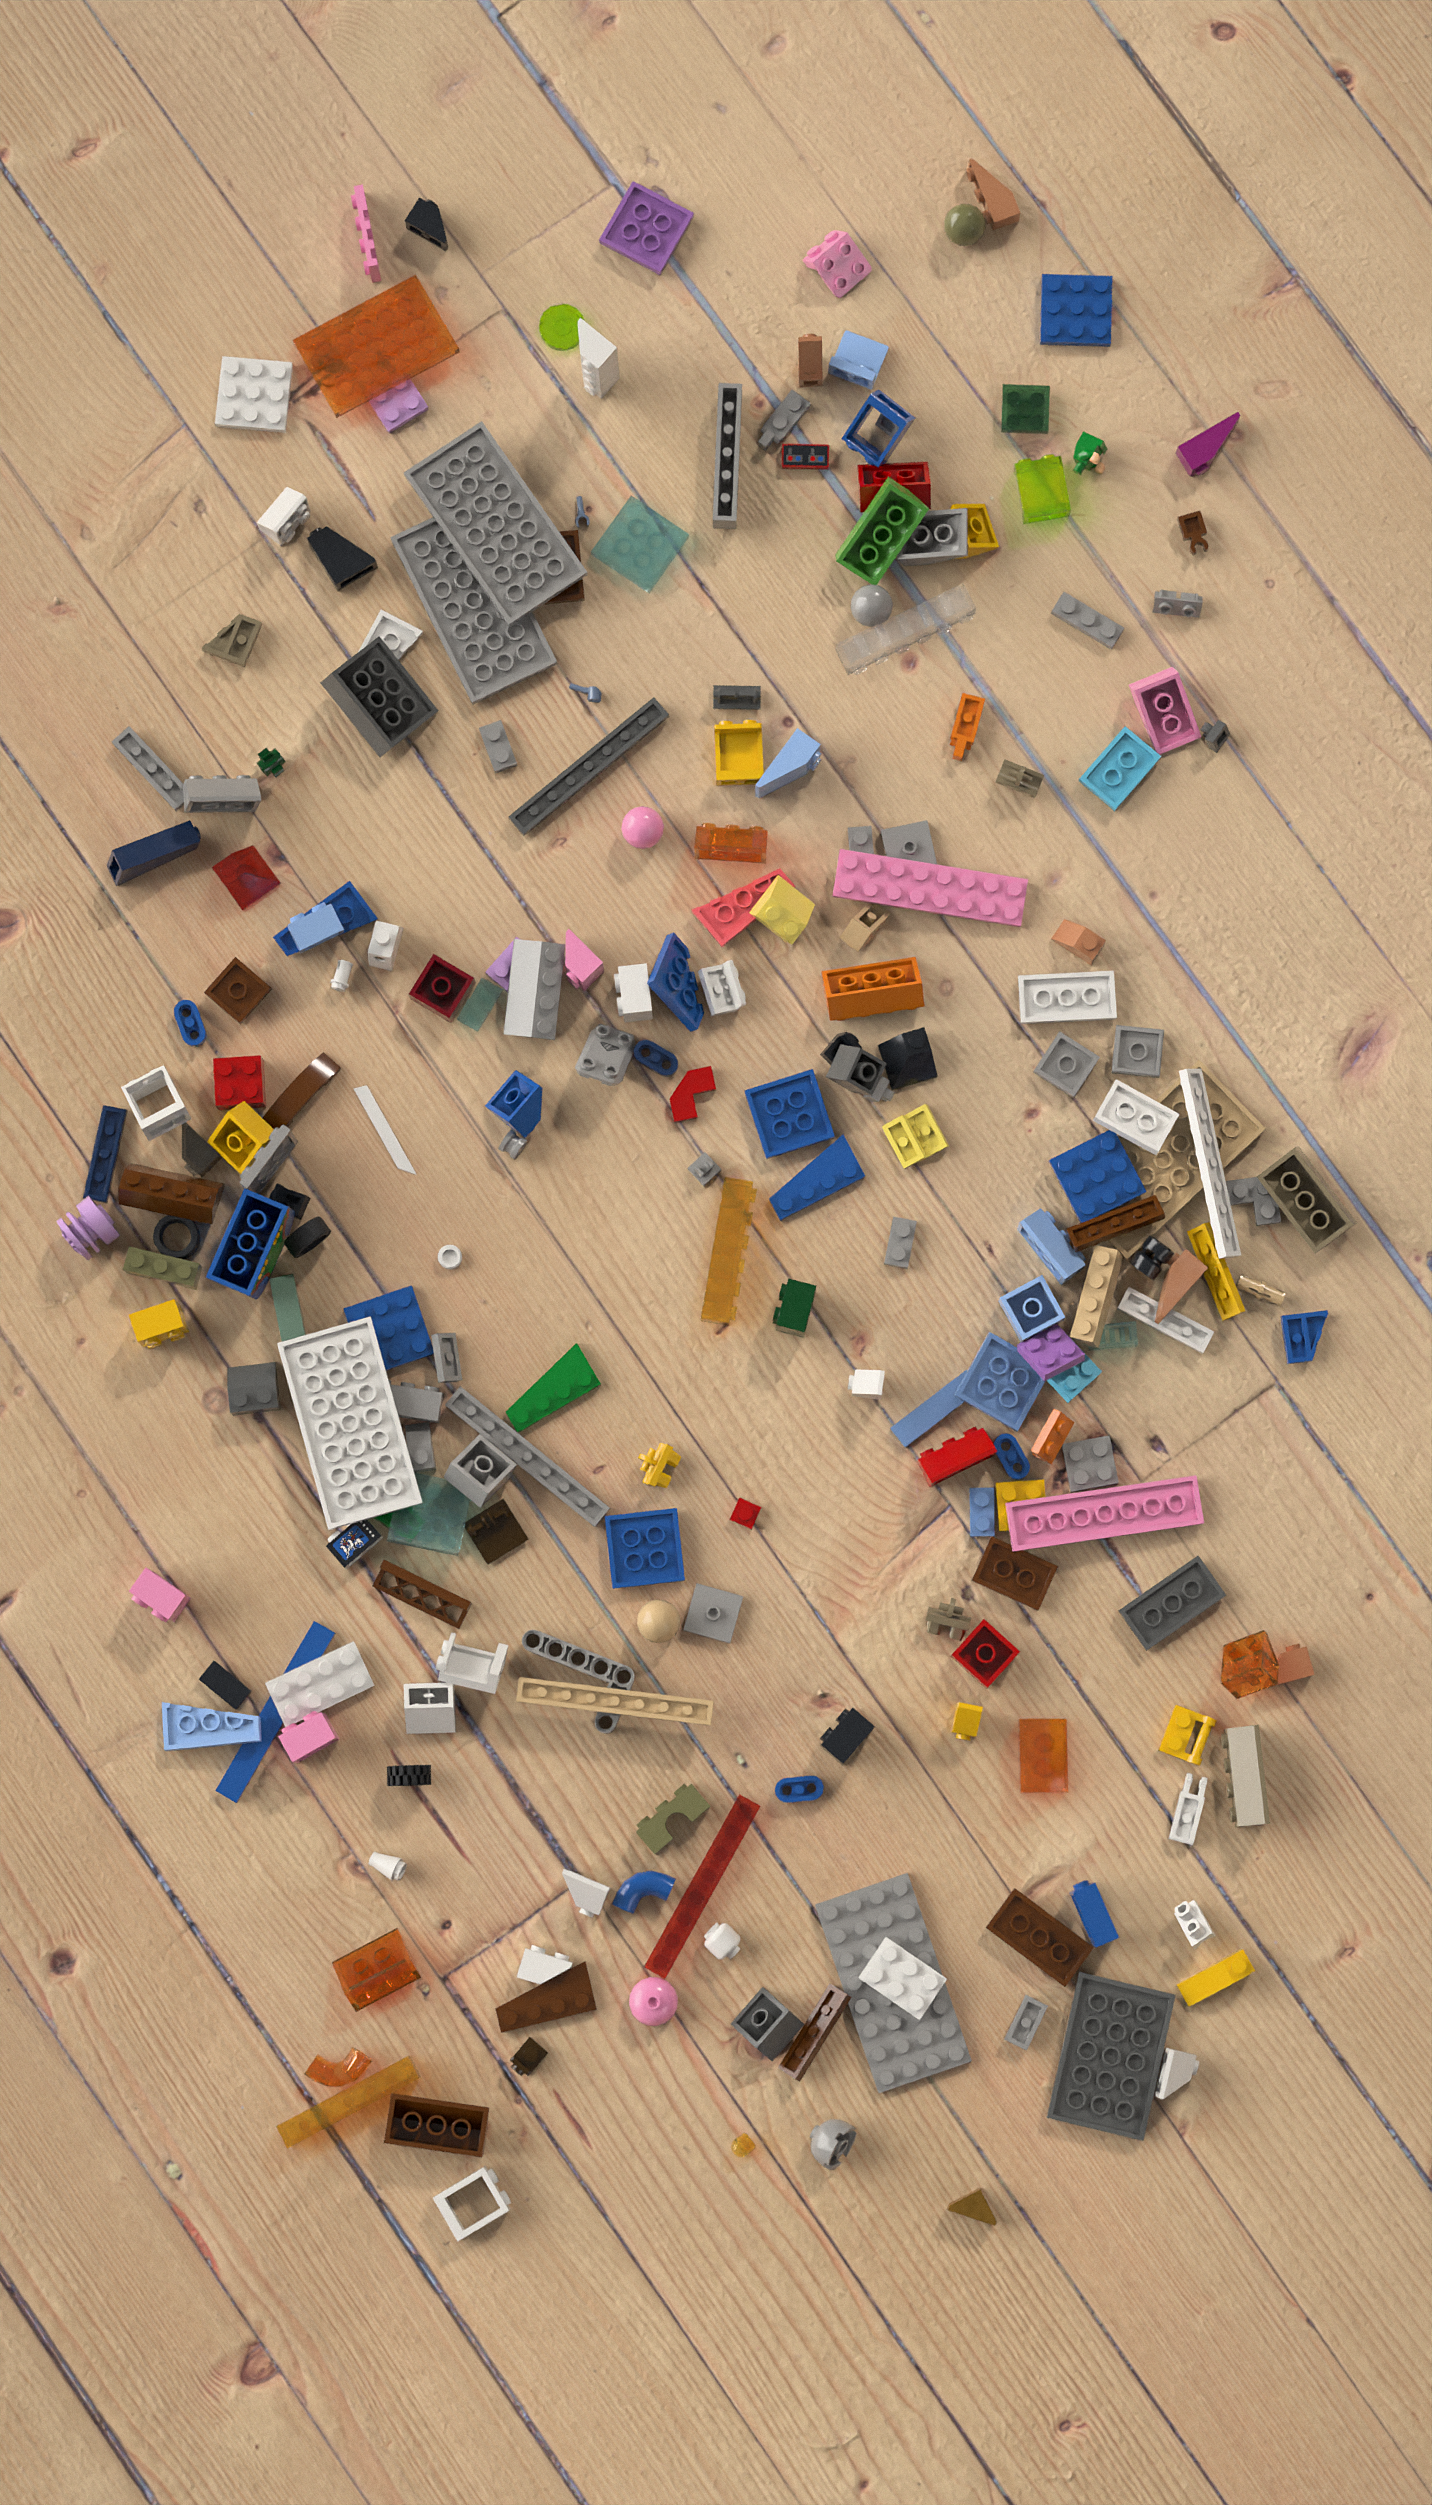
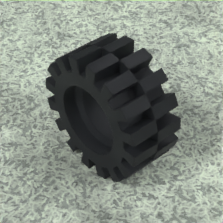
[387,1765,431,1786]

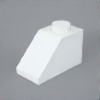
[848,1370,885,1400]

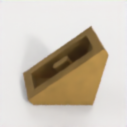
[947,2188,997,2226]

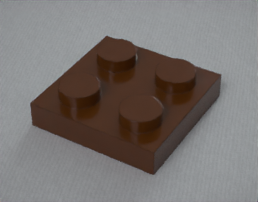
[204,957,272,1025]

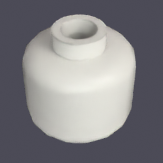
[704,1923,740,1960]

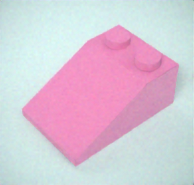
[1129,667,1201,755]

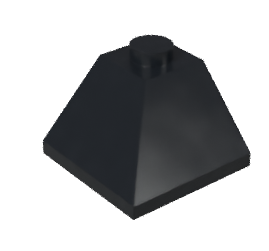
[878,1027,938,1091]

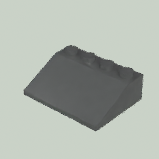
[320,636,439,757]

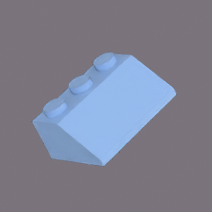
[1017,1208,1086,1286]

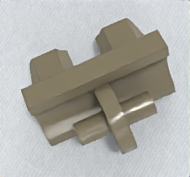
[995,759,1044,798]
[926,1598,971,1641]

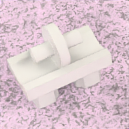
[1174,1900,1215,1949]

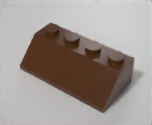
[118,1163,225,1224]
[384,2093,489,2157]

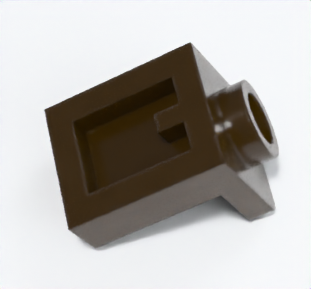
[510,2037,549,2076]

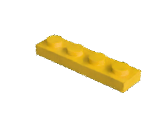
[1187,1222,1246,1321]

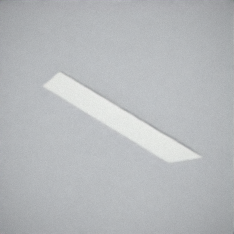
[354,1085,417,1175]

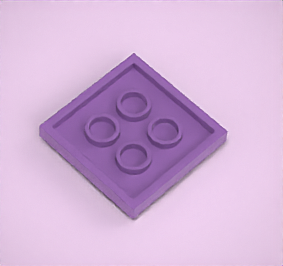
[599,181,694,275]

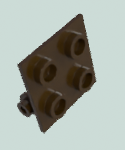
[462,1498,529,1565]

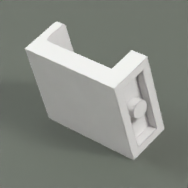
[436,1632,508,1694]

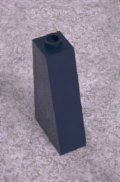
[106,820,201,886]

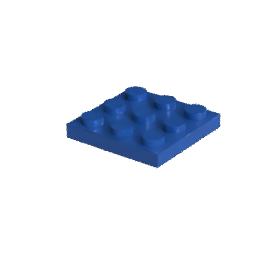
[1040,274,1113,347]
[744,1069,835,1160]
[1048,1130,1146,1223]
[343,1285,434,1371]
[605,1508,685,1589]

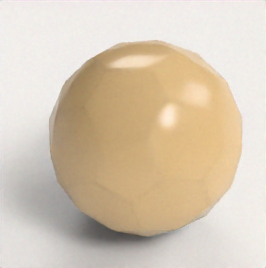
[637,1599,680,1643]

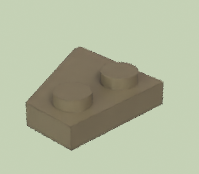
[202,614,262,667]

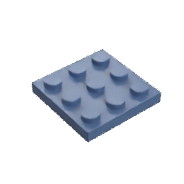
[954,1332,1045,1432]

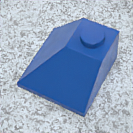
[485,1070,543,1138]

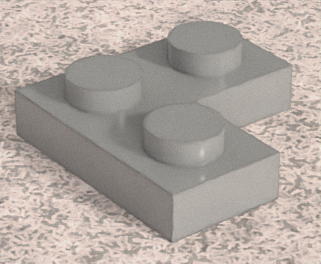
[1226,1177,1281,1226]

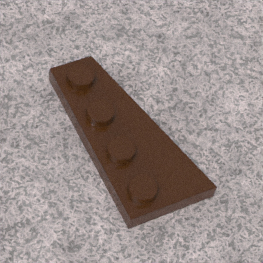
[495,1961,597,2033]

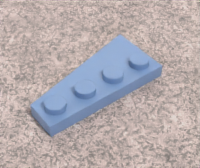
[162,1702,262,1752]

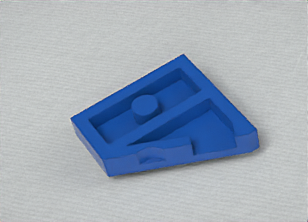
[1280,1310,1328,1364]

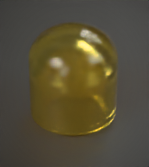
[731,2133,756,2158]

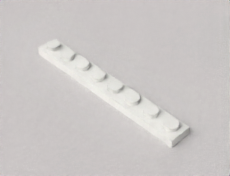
[1179,1069,1241,1259]

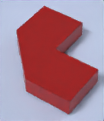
[669,1066,716,1123]

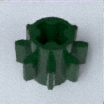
[256,747,286,777]

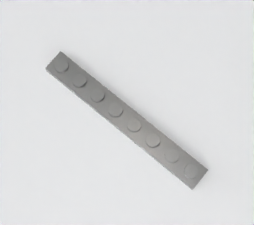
[445,1386,610,1527]

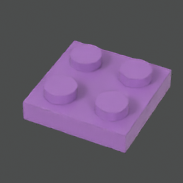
[1017,1324,1085,1381]

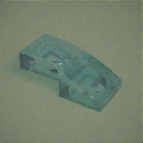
[457,978,504,1031]

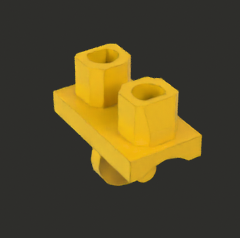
[638,1443,681,1488]

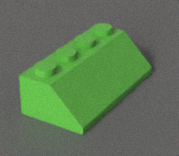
[835,477,929,585]

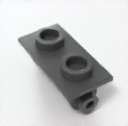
[713,685,761,710]

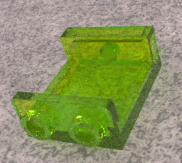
[1013,454,1071,524]

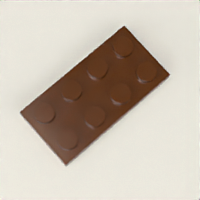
[985,1888,1094,1987]

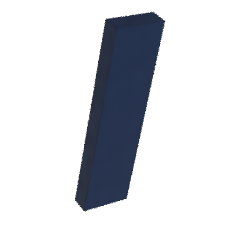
[83,1105,127,1203]

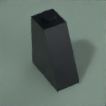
[307,526,378,591]

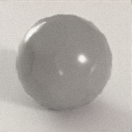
[851,584,893,627]

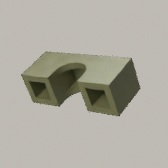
[123,1246,202,1290]
[636,1783,711,1854]

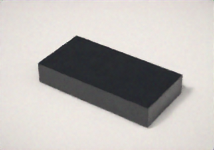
[199,1661,252,1710]

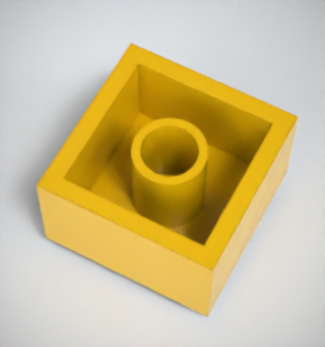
[207,1101,274,1174]
[129,1299,189,1349]

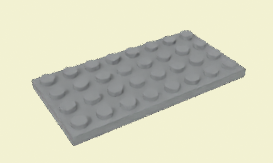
[404,421,588,627]
[390,517,558,705]
[815,1873,972,2093]

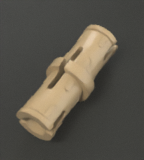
[1236,1274,1286,1306]

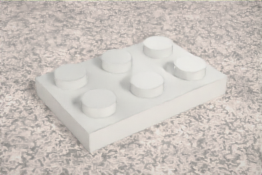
[1093,1079,1179,1155]
[858,1937,947,2020]

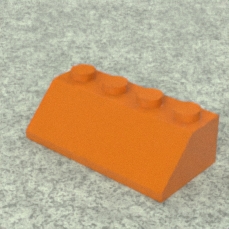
[821,957,925,1021]

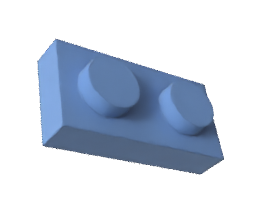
[969,1488,995,1537]

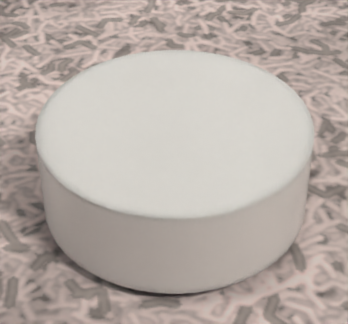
[438,1245,462,1270]

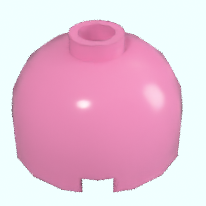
[629,1977,678,2026]

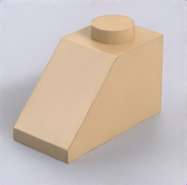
[840,903,891,952]

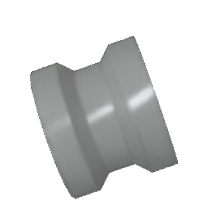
[498,1129,528,1160]

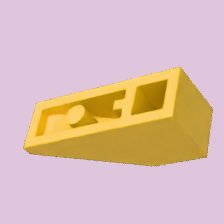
[1177,1949,1255,2007]

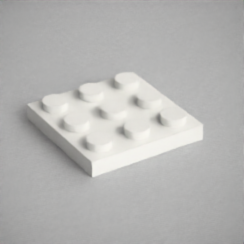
[215,356,293,433]

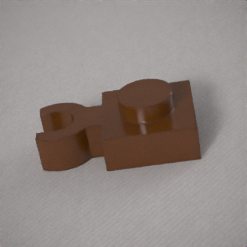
[1177,511,1208,555]

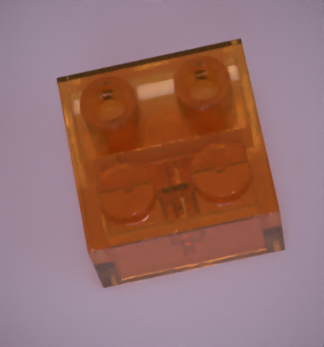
[1220,1630,1279,1699]

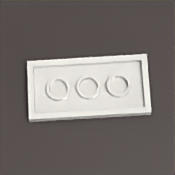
[1018,971,1117,1024]
[265,1641,374,1727]

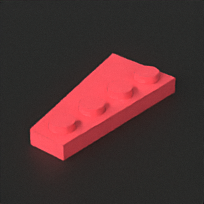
[691,868,795,947]

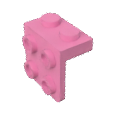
[802,230,872,298]

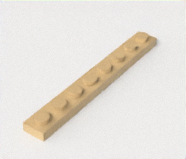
[516,1677,714,1726]

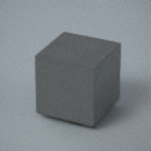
[826,1045,887,1096]

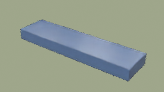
[890,1370,967,1448]

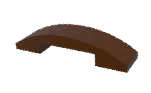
[262,1052,341,1129]

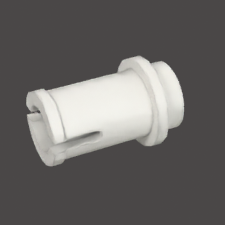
[330,960,353,992]

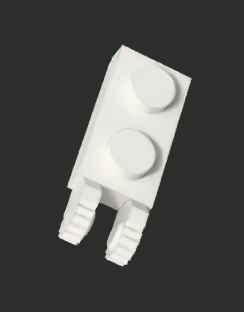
[1168,1773,1207,1845]

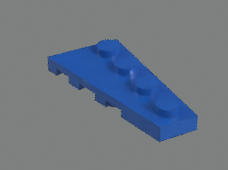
[273,881,378,957]
[769,1134,865,1221]

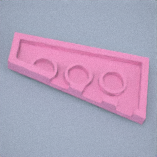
[351,185,381,283]

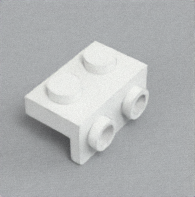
[698,960,746,1016]

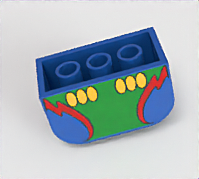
[206,1188,295,1299]

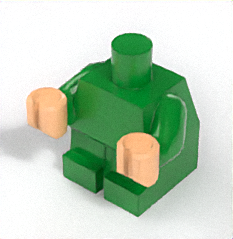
[1073,431,1107,475]

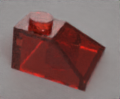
[212,845,281,911]

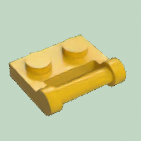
[1158,1705,1217,1766]

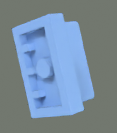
[828,331,888,390]

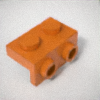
[1031,1409,1075,1465]

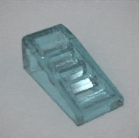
[1088,1321,1138,1351]

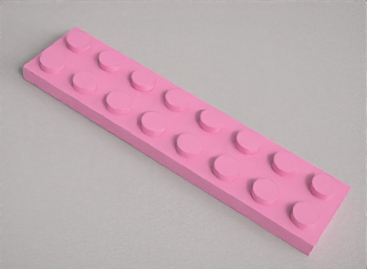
[832,849,1028,927]
[1005,1475,1204,1552]

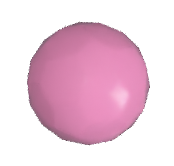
[621,806,664,849]

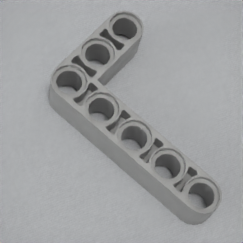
[522,1630,635,1734]

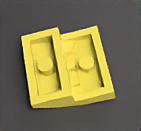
[882,1104,949,1169]

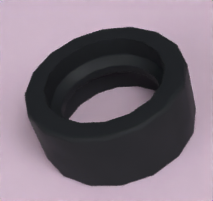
[153,1215,201,1259]
[284,1216,331,1258]

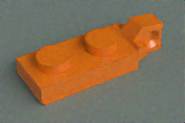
[950,693,985,761]

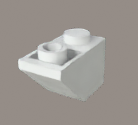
[517,1945,573,1984]

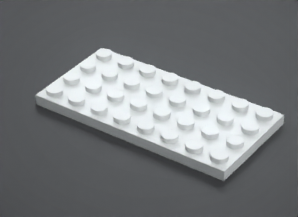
[277,1317,423,1530]

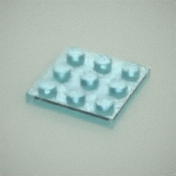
[591,496,689,593]
[387,1473,470,1556]

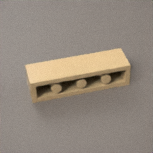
[1070,1245,1123,1348]

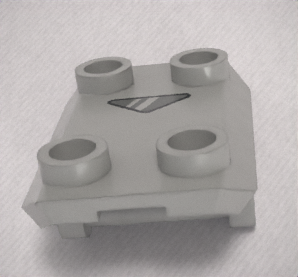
[575,1024,635,1086]

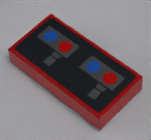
[782,444,829,470]

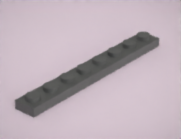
[508,697,669,836]

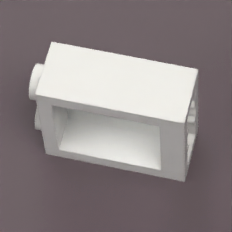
[121,1065,192,1141]
[433,2166,511,2241]

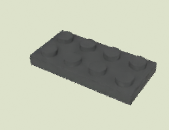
[1118,1555,1226,1651]

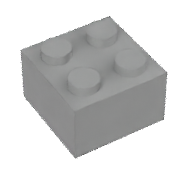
[444,1434,517,1508]

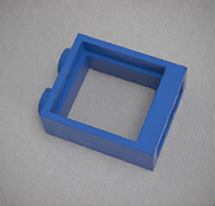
[841,389,915,467]
[1069,1880,1119,1947]

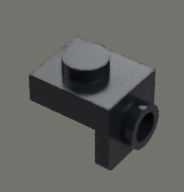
[820,1032,862,1065]
[269,1183,311,1220]

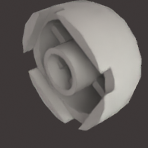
[810,2119,856,2171]

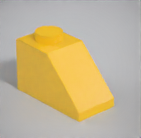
[951,1702,983,1741]

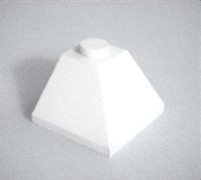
[562,1869,611,1918]
[1154,2047,1199,2099]

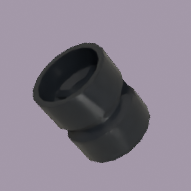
[1129,1235,1175,1280]

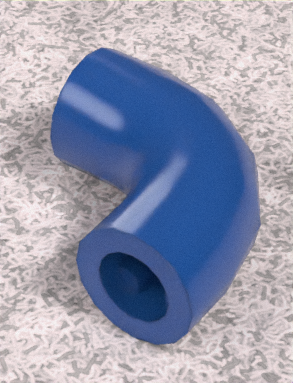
[612,1871,676,1914]

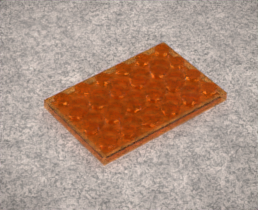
[292,275,460,418]

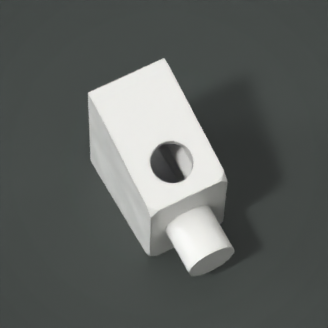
[368,921,404,971]

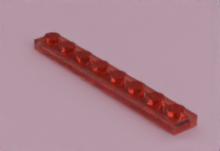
[644,1794,761,1979]

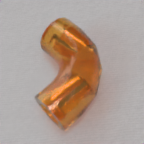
[304,2047,372,2087]

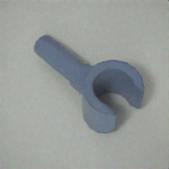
[576,496,590,528]
[569,683,601,703]

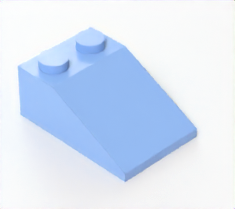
[755,728,821,799]

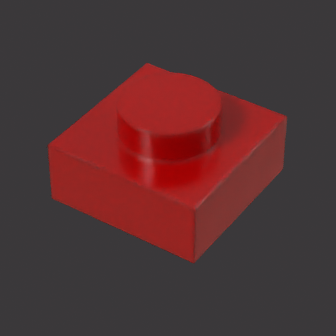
[730,1497,762,1530]

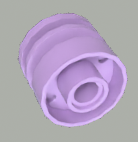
[56,1196,120,1260]

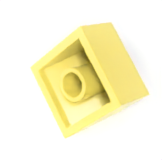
[749,875,815,944]

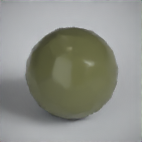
[944,204,986,246]

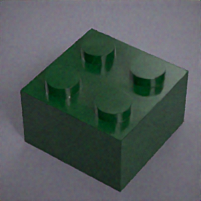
[772,1278,816,1338]

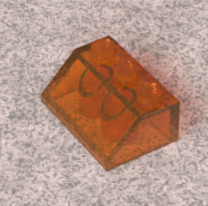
[694,823,768,864]
[1018,1718,1068,1793]
[332,1928,421,2012]

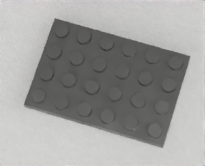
[1047,1972,1176,2141]

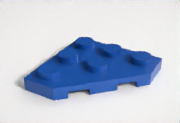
[647,932,704,1032]

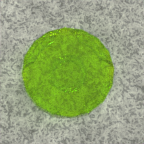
[539,304,584,351]

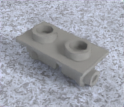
[1153,589,1203,618]

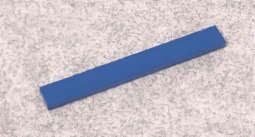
[215,1621,336,1803]

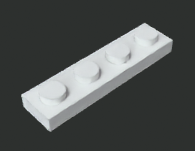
[1117,1287,1214,1354]

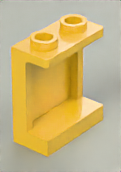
[714,720,764,786]

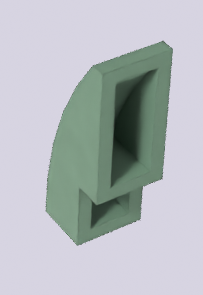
[270,1274,306,1342]

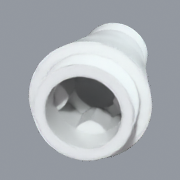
[369,1852,407,1881]

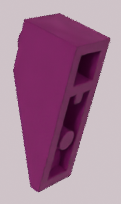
[1176,412,1241,477]

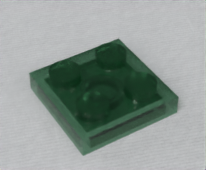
[1001,384,1050,434]

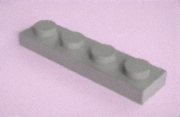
[112,726,184,811]

